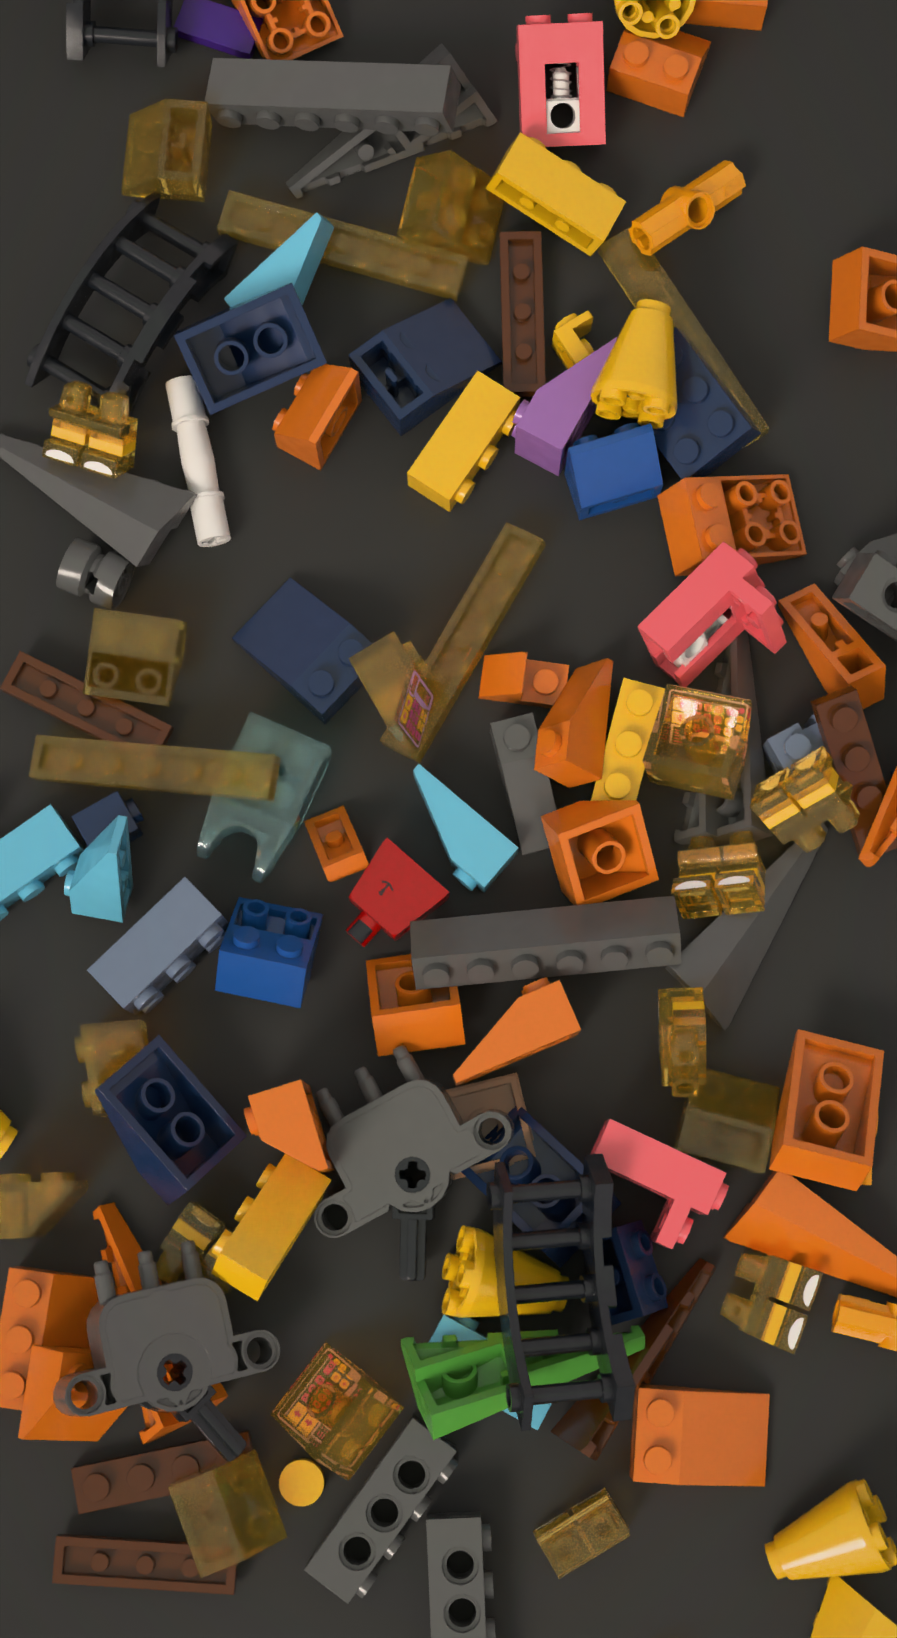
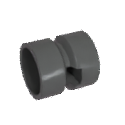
[56,537,135,611]

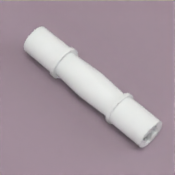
[165,375,231,547]

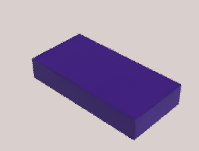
[174,0,263,59]

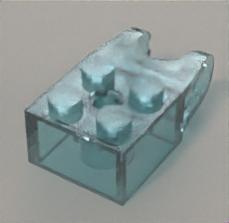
[197,711,333,883]

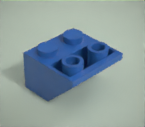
[564,423,663,521]
[215,897,323,1008]

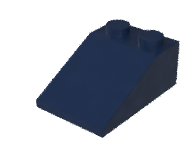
[174,282,327,415]
[232,577,384,725]
[94,1035,247,1206]
[461,1106,621,1268]

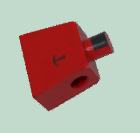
[345,838,450,948]

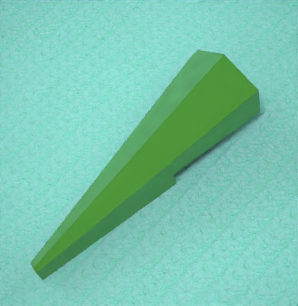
[401,1325,645,1440]

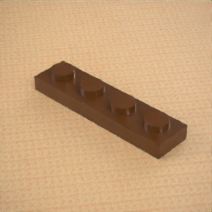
[499,231,546,397]
[0,651,174,767]
[810,685,897,856]
[71,1430,258,1514]
[52,1534,239,1595]

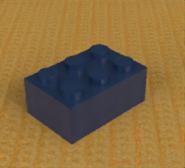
[637,326,761,479]

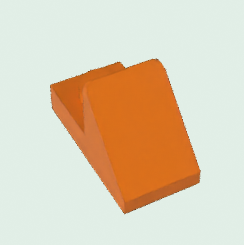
[479,652,569,708]
[304,805,369,882]

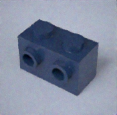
[582,1220,669,1325]

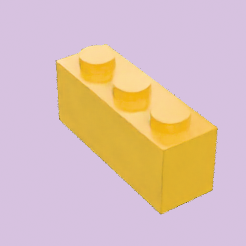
[485,132,626,257]
[407,370,520,512]
[590,678,666,801]
[211,1154,331,1301]

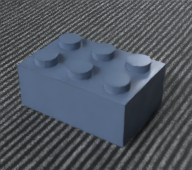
[87,877,229,1015]

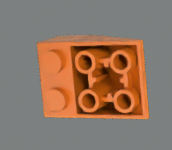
[231,0,344,60]
[657,474,807,576]

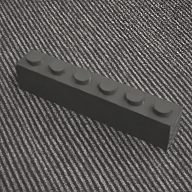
[204,58,461,136]
[410,896,682,990]

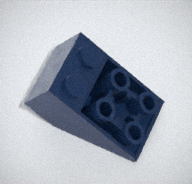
[349,298,502,436]

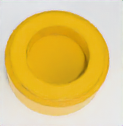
[279,1458,325,1507]

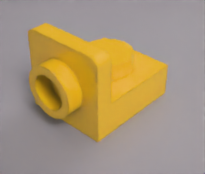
[551,310,594,369]

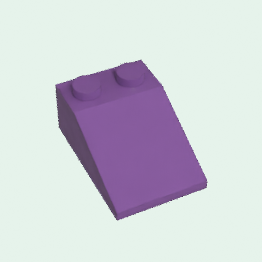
[511,337,617,476]

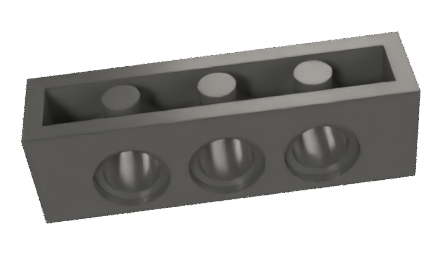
[832,550,897,642]
[304,1414,459,1604]
[426,1511,496,1638]

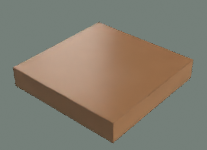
[446,1072,536,1180]

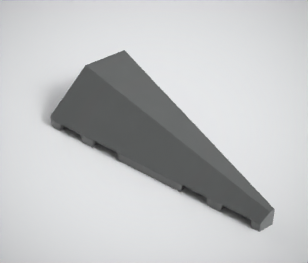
[285,43,497,198]
[0,432,197,567]
[674,630,773,846]
[665,819,828,1031]

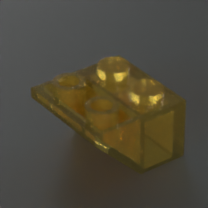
[121,99,213,202]
[397,150,504,265]
[83,608,187,706]
[75,1019,149,1118]
[673,1068,780,1174]
[0,1172,88,1239]
[168,1449,288,1578]

